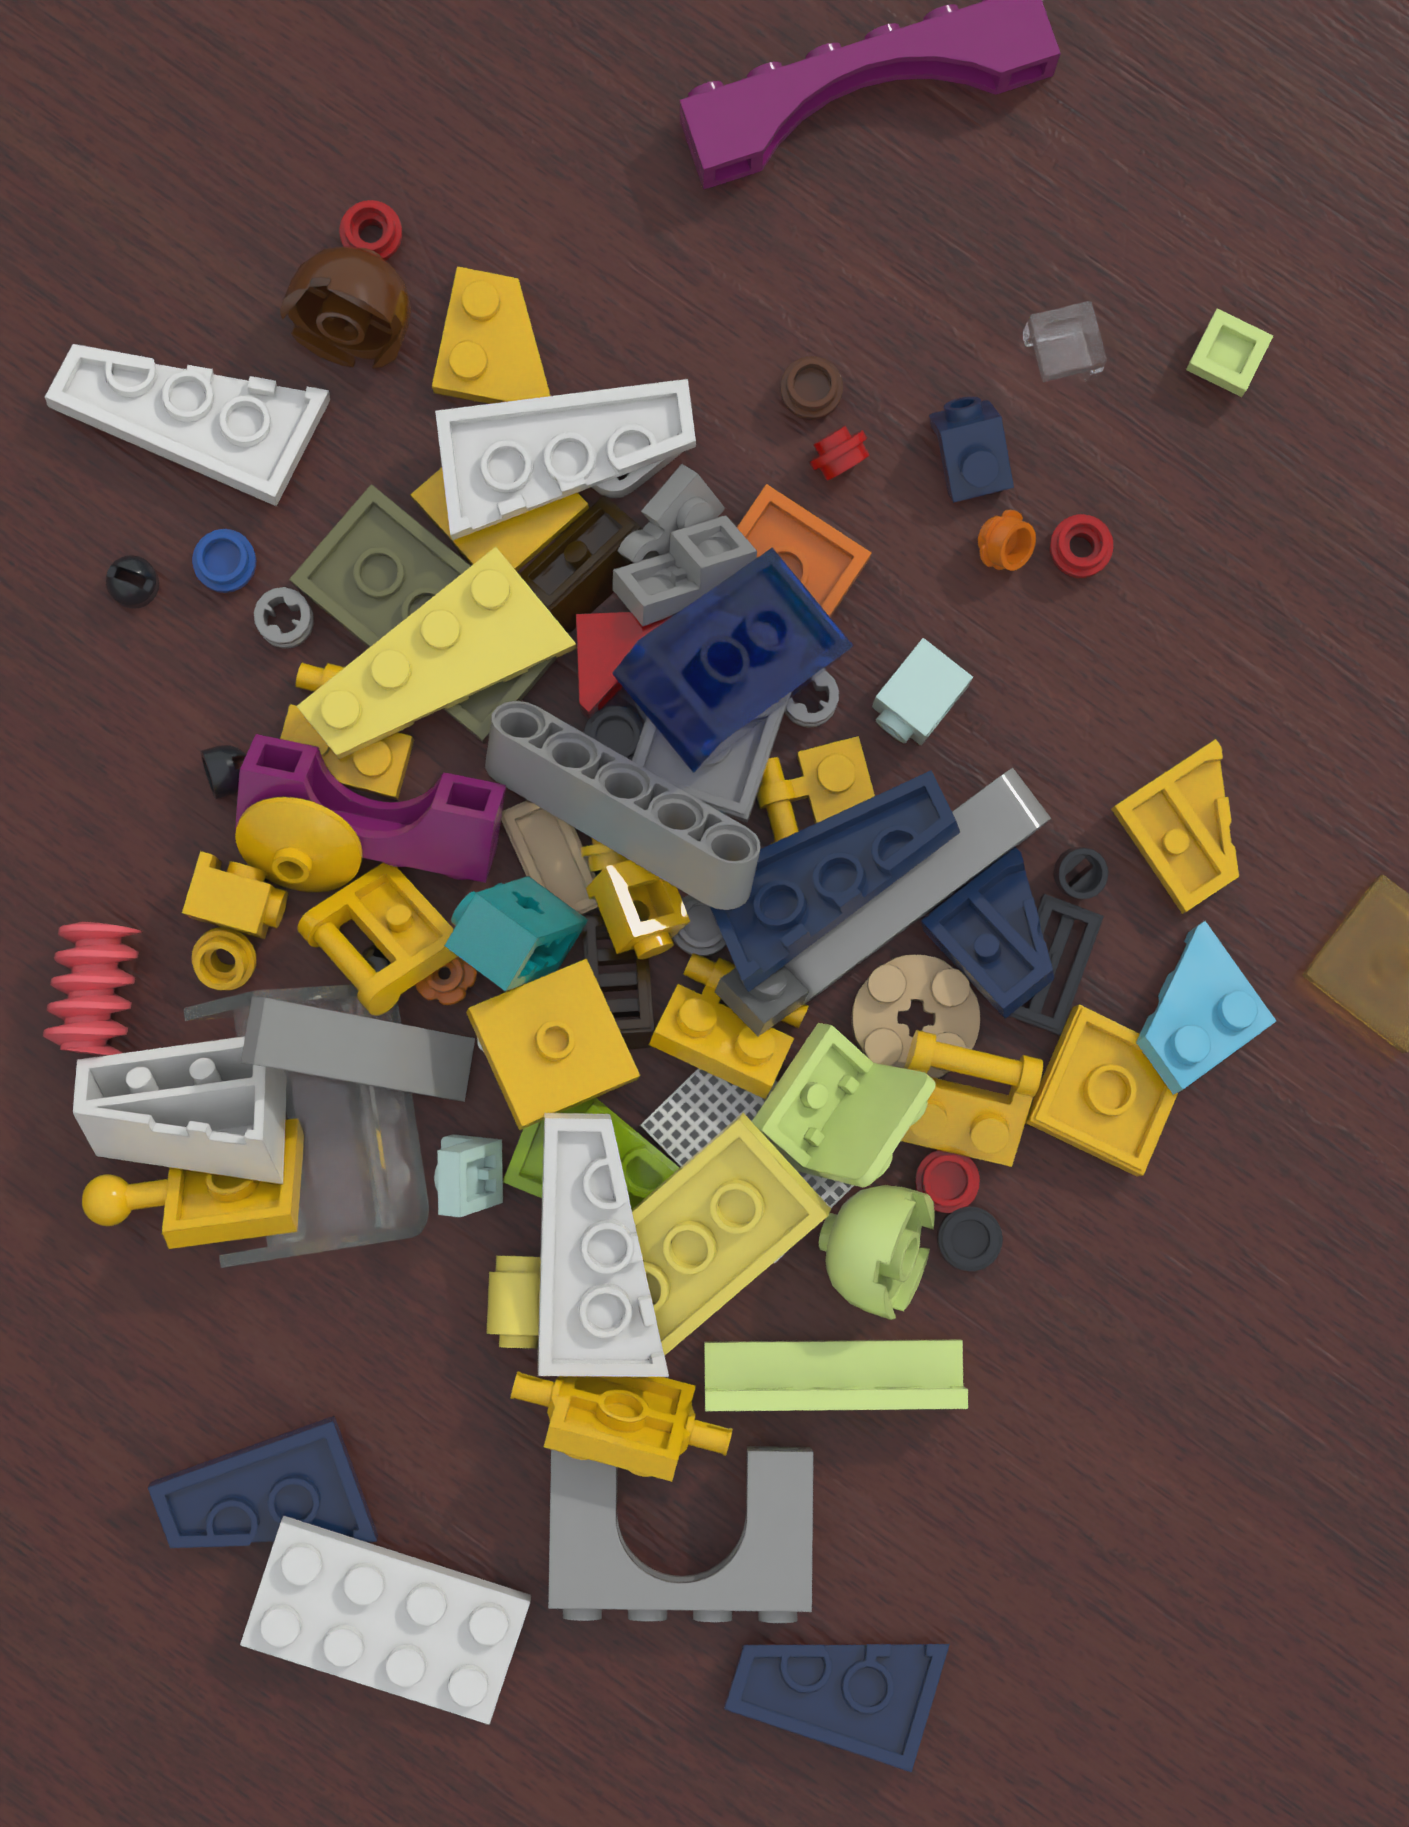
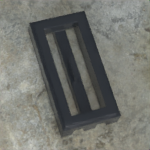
[999,894,1104,1036]

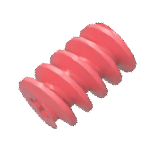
[43,922,142,1056]

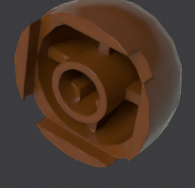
[280,247,412,368]

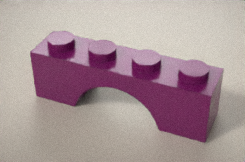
[235,734,506,883]

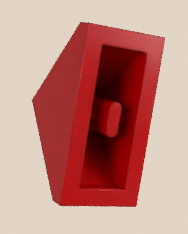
[576,612,676,720]

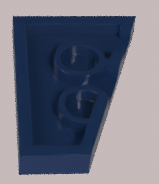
[148,1416,378,1548]

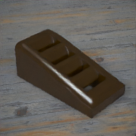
[583,913,654,1049]

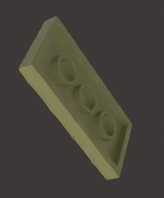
[289,484,557,744]

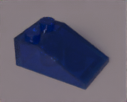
[612,547,853,773]

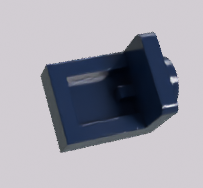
[929,397,1014,503]

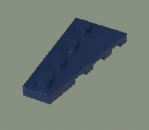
[710,770,960,992]

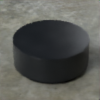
[937,1207,1003,1271]

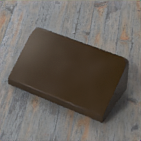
[519,495,642,634]

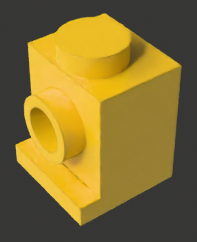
[182,851,288,939]
[586,860,690,959]

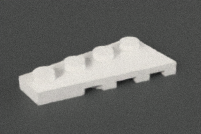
[45,344,330,506]
[435,379,696,540]
[537,1113,669,1377]

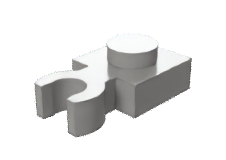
[618,464,725,563]

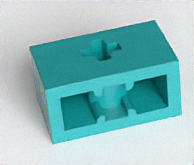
[444,876,588,991]

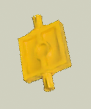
[510,1371,733,1482]

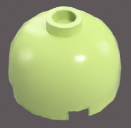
[819,1185,935,1320]

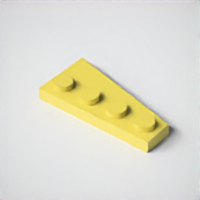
[296,547,577,759]

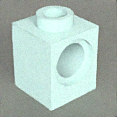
[872,638,973,745]

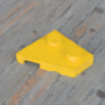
[432,266,550,404]
[1112,739,1239,914]

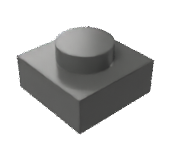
[715,966,809,1037]

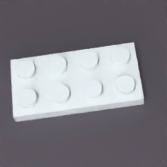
[240,1516,531,1724]

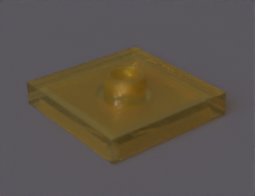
[1302,874,1409,1053]

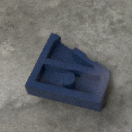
[921,847,1054,1019]

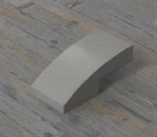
[613,515,757,626]

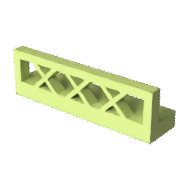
[704,1339,968,1411]

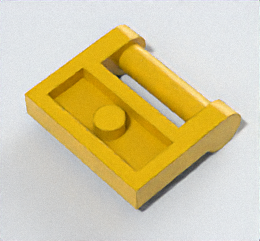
[298,862,458,1016]
[901,1030,1043,1167]

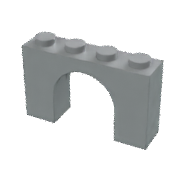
[548,1446,813,1623]

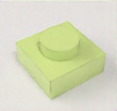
[1186,308,1273,397]

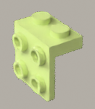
[752,1023,936,1187]

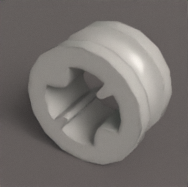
[254,587,314,649]
[785,667,839,727]

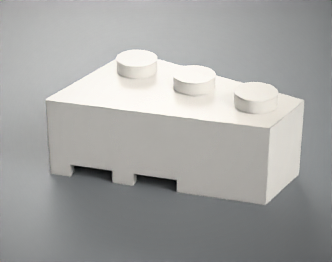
[73,1036,287,1184]

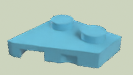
[1136,921,1276,1095]

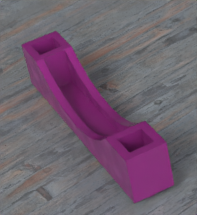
[680,0,1061,190]

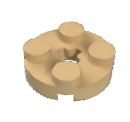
[851,955,980,1079]

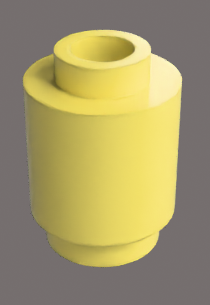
[487,1256,540,1348]

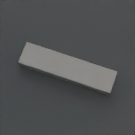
[241,996,475,1102]

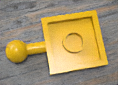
[82,1118,304,1249]

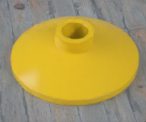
[235,797,363,892]

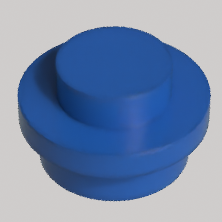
[192,529,257,593]

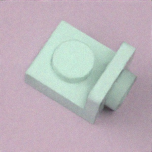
[434,1134,503,1217]

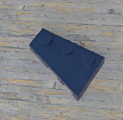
[723,1644,950,1772]

